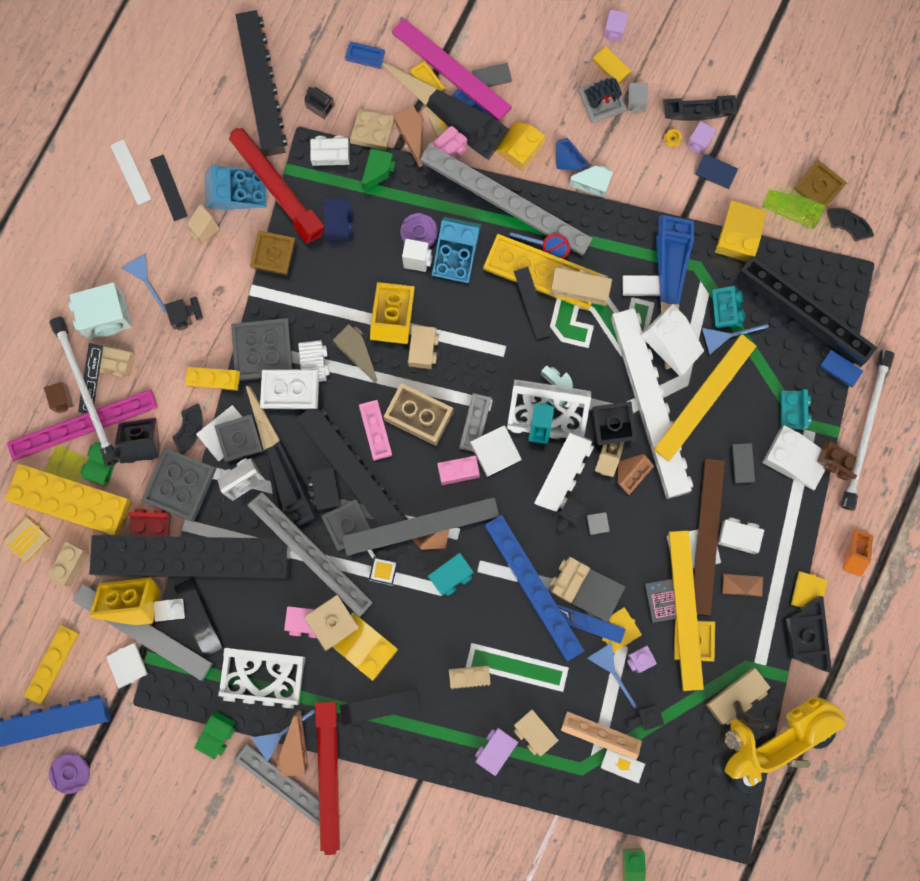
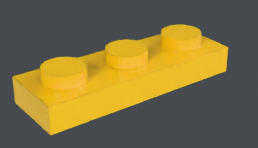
[185,367,240,391]

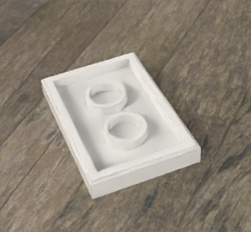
[260,370,319,409]

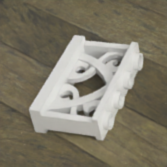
[507,380,591,439]
[218,648,306,708]

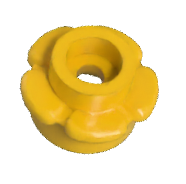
[664,129,682,147]

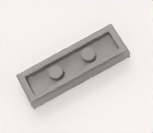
[459,393,492,453]

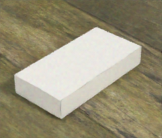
[622,276,660,296]

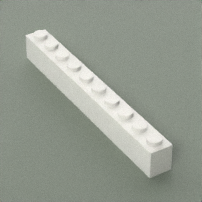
[611,308,693,499]

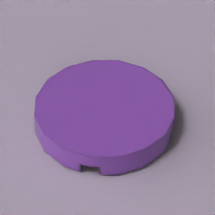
[400,213,438,247]
[49,753,90,794]

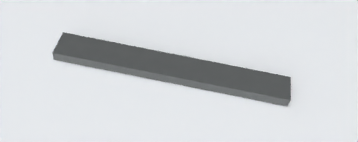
[342,497,499,556]

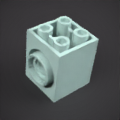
[68,282,132,340]

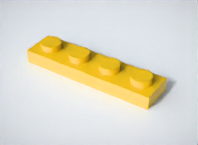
[24,625,80,705]

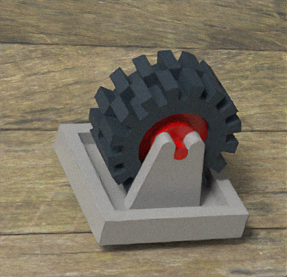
[578,76,626,124]

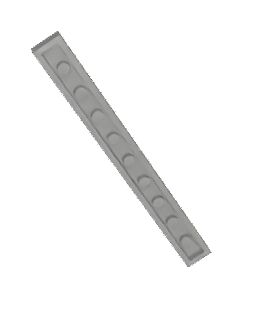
[420,144,593,256]

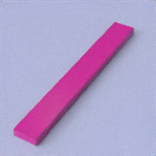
[392,19,512,122]
[7,389,158,461]

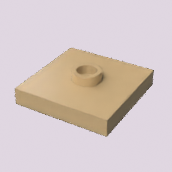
[303,595,359,651]

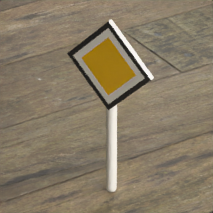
[367,550,398,586]

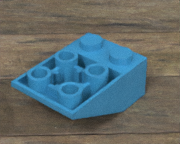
[205,165,267,210]
[432,217,481,283]

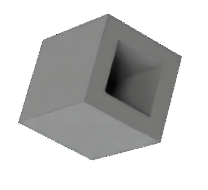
[627,83,648,113]

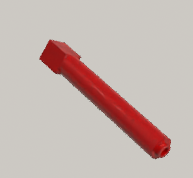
[229,128,325,244]
[315,702,340,855]

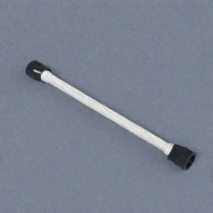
[49,317,120,466]
[840,350,895,511]

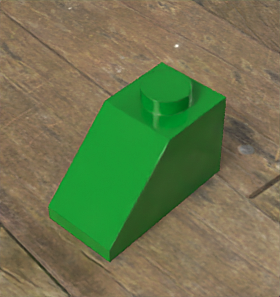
[362,149,396,190]
[622,848,646,881]

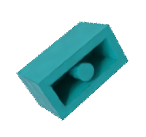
[529,403,554,444]
[428,553,474,597]

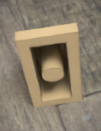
[187,205,219,244]
[595,442,624,477]

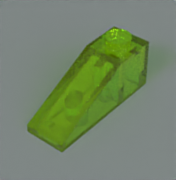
[762,190,826,229]

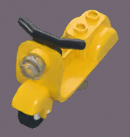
[724,697,847,793]

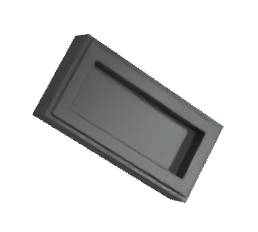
[472,63,512,87]
[731,443,755,483]

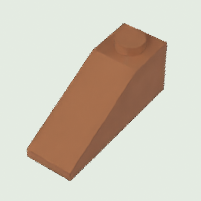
[394,106,424,167]
[277,711,309,777]

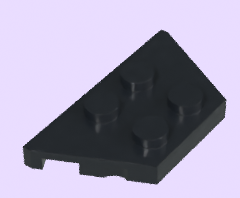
[786,596,832,673]

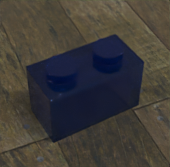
[324,197,353,240]

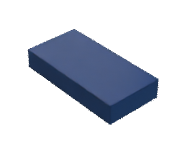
[345,42,385,69]
[820,350,863,388]

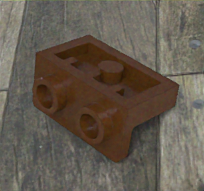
[817,441,857,481]

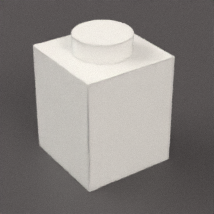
[153,599,185,622]

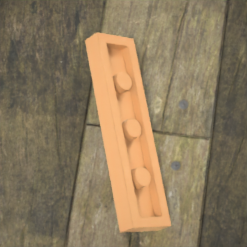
[561,711,642,760]

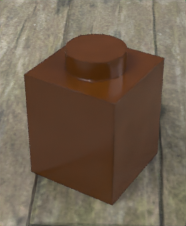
[44,382,73,413]

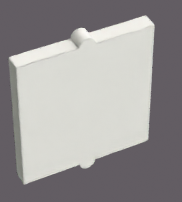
[106,643,148,688]

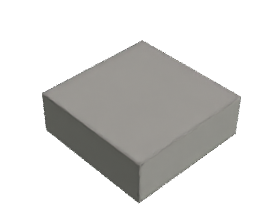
[587,512,610,535]

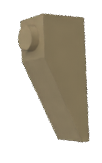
[333,324,378,383]

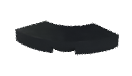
[827,208,874,242]
[172,403,203,454]

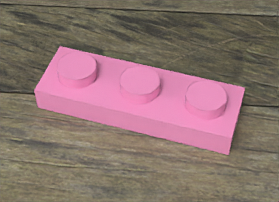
[359,400,392,461]

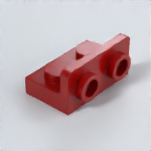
[128,509,171,536]

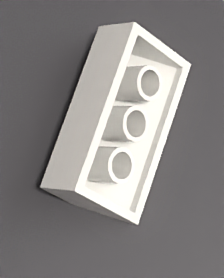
[535,431,594,512]

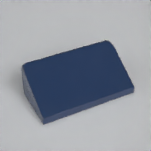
[695,154,738,189]

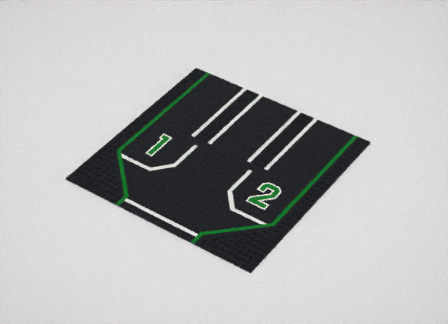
[133,127,874,864]

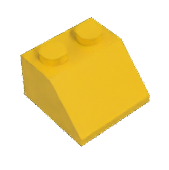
[495,121,546,171]

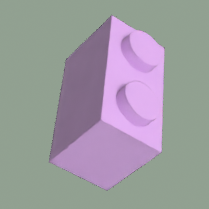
[475,728,518,776]

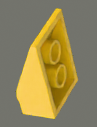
[715,200,767,262]
[370,282,415,344]
[89,578,161,625]
[332,613,399,681]

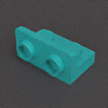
[712,286,745,328]
[780,389,811,430]

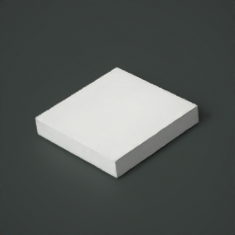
[470,425,522,477]

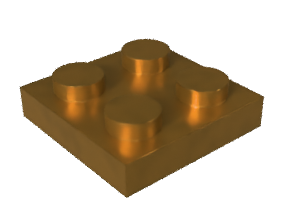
[794,160,847,212]
[250,231,296,276]

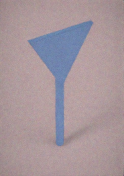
[122,253,166,312]
[702,324,769,355]
[587,643,637,708]
[251,709,315,762]

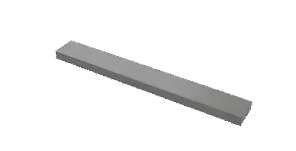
[248,492,373,617]
[72,584,213,681]

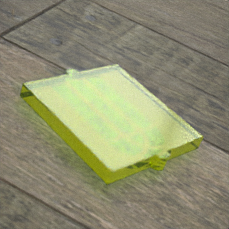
[44,445,87,482]

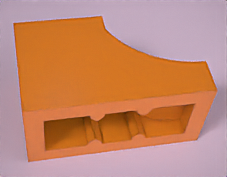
[843,529,873,577]

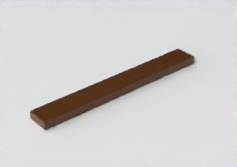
[693,459,725,616]

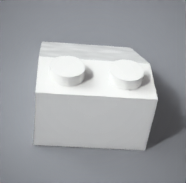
[640,304,704,377]
[762,426,825,490]
[217,458,265,501]

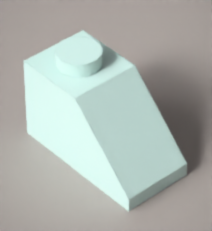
[569,166,613,198]

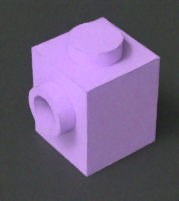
[627,646,657,673]

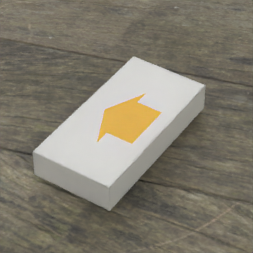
[600,749,645,783]

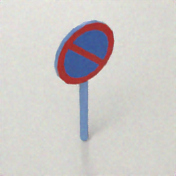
[510,233,570,259]

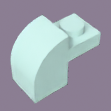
[541,366,573,411]

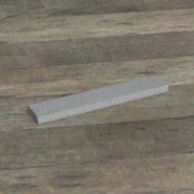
[235,743,341,827]

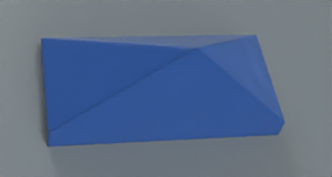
[556,138,590,171]

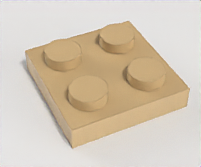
[350,109,395,151]

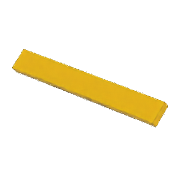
[653,334,756,462]
[669,531,704,691]

